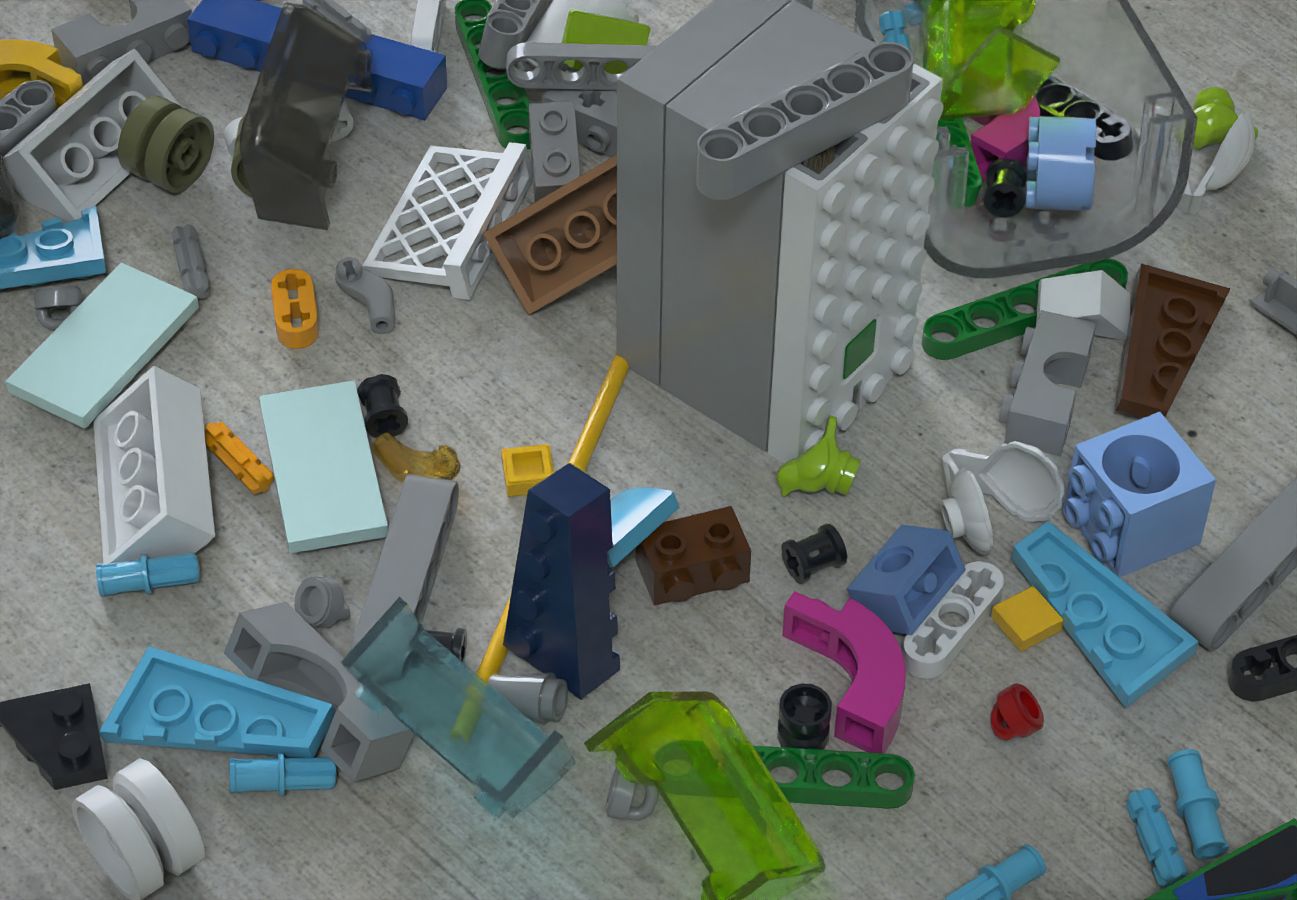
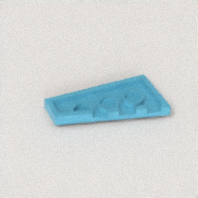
[1011,521,1199,708]

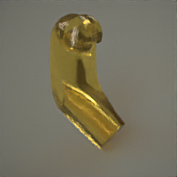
[372,433,461,482]

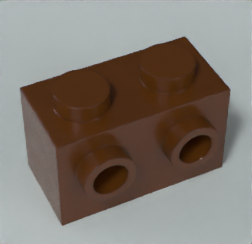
[635,506,751,606]

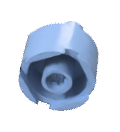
[1026,116,1096,211]

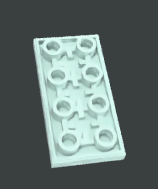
[5,262,199,429]
[259,380,388,554]

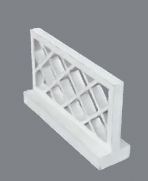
[362,142,533,300]

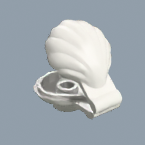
[1138,101,1255,214]
[940,441,1065,556]

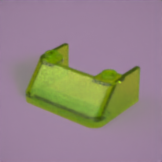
[923,0,1060,119]
[584,691,825,900]

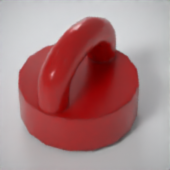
[990,683,1044,741]

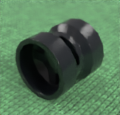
[777,683,832,750]

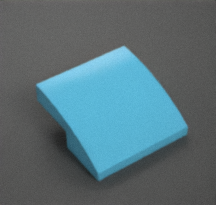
[607,487,680,567]

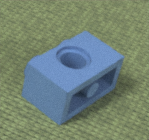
[847,525,966,635]

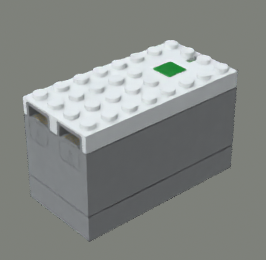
[617,0,943,463]

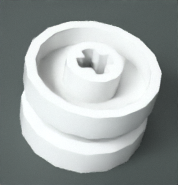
[71,758,205,900]

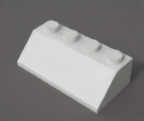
[0,48,182,222]
[93,366,215,564]

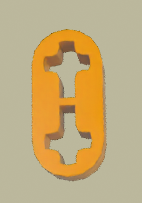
[271,269,319,349]

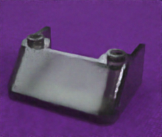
[240,2,374,230]

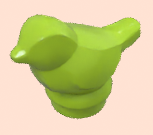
[1180,87,1258,150]
[776,415,861,497]

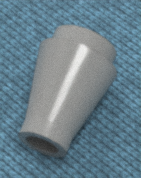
[486,672,568,724]

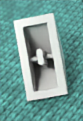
[1036,270,1131,340]

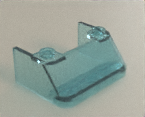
[341,597,576,819]

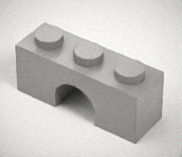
[51,0,192,86]
[999,310,1097,456]

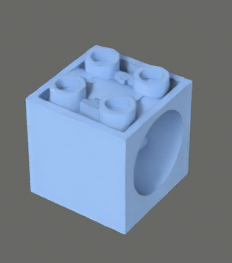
[1063,412,1216,578]

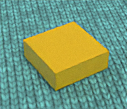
[501,444,554,497]
[991,586,1064,652]

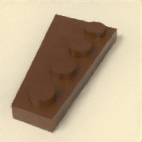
[1116,263,1231,418]

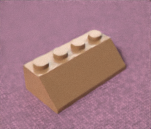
[483,154,617,315]

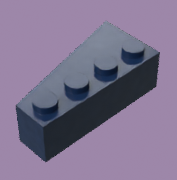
[503,463,620,699]

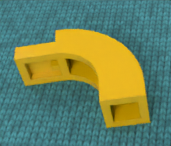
[0,39,83,109]

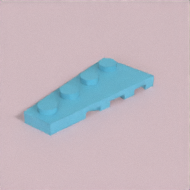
[0,206,106,289]
[99,646,335,758]

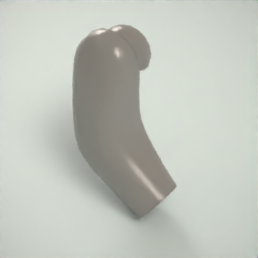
[335,257,394,334]

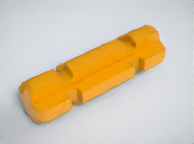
[204,421,275,494]

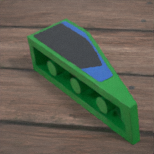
[1144,818,1297,900]

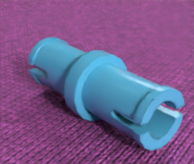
[1167,749,1229,860]

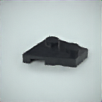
[0,683,108,790]

